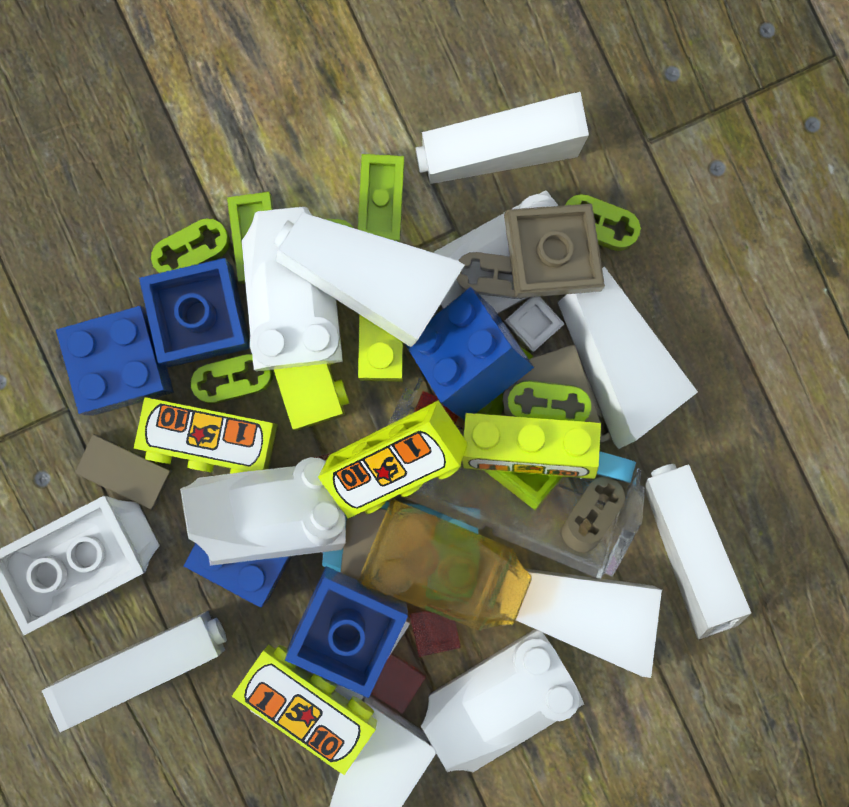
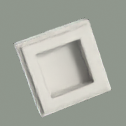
[504,296,564,353]

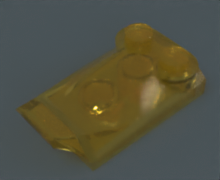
[358,499,532,631]

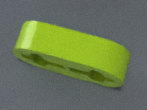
[565,194,641,251]
[151,218,230,273]
[191,354,273,404]
[508,380,591,422]

